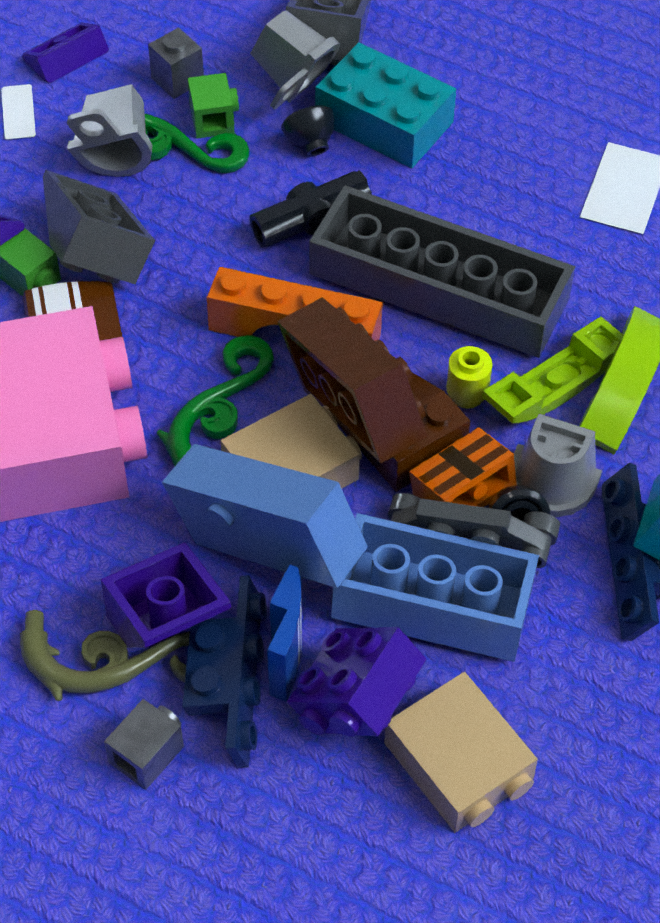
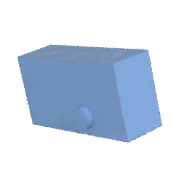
[162,444,368,588]
[331,513,539,662]

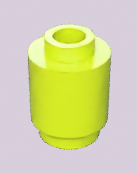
[446,346,492,409]

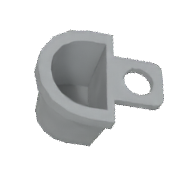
[250,10,341,110]
[67,84,153,177]
[514,414,602,517]

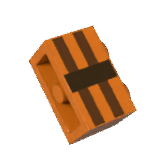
[409,427,517,507]

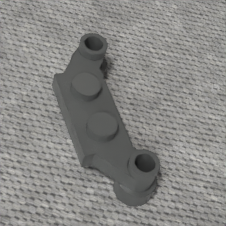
[388,493,560,568]

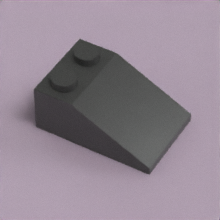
[286,0,371,65]
[43,170,155,284]

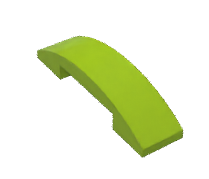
[579,306,660,454]
[481,317,623,423]

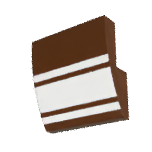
[23,281,122,341]

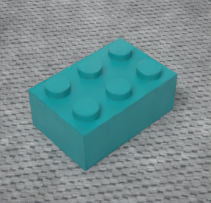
[315,42,456,168]

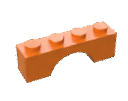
[207,267,383,341]

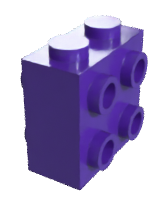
[287,627,427,737]

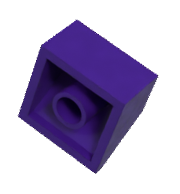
[101,542,231,648]

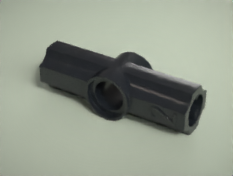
[249,170,372,247]

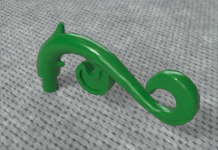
[145,114,249,174]
[157,335,274,467]

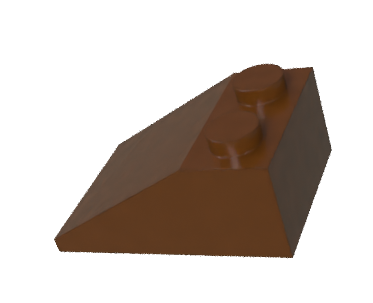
[337,372,470,492]

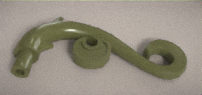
[20,610,190,701]

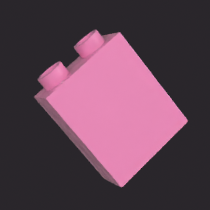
[0,306,148,522]

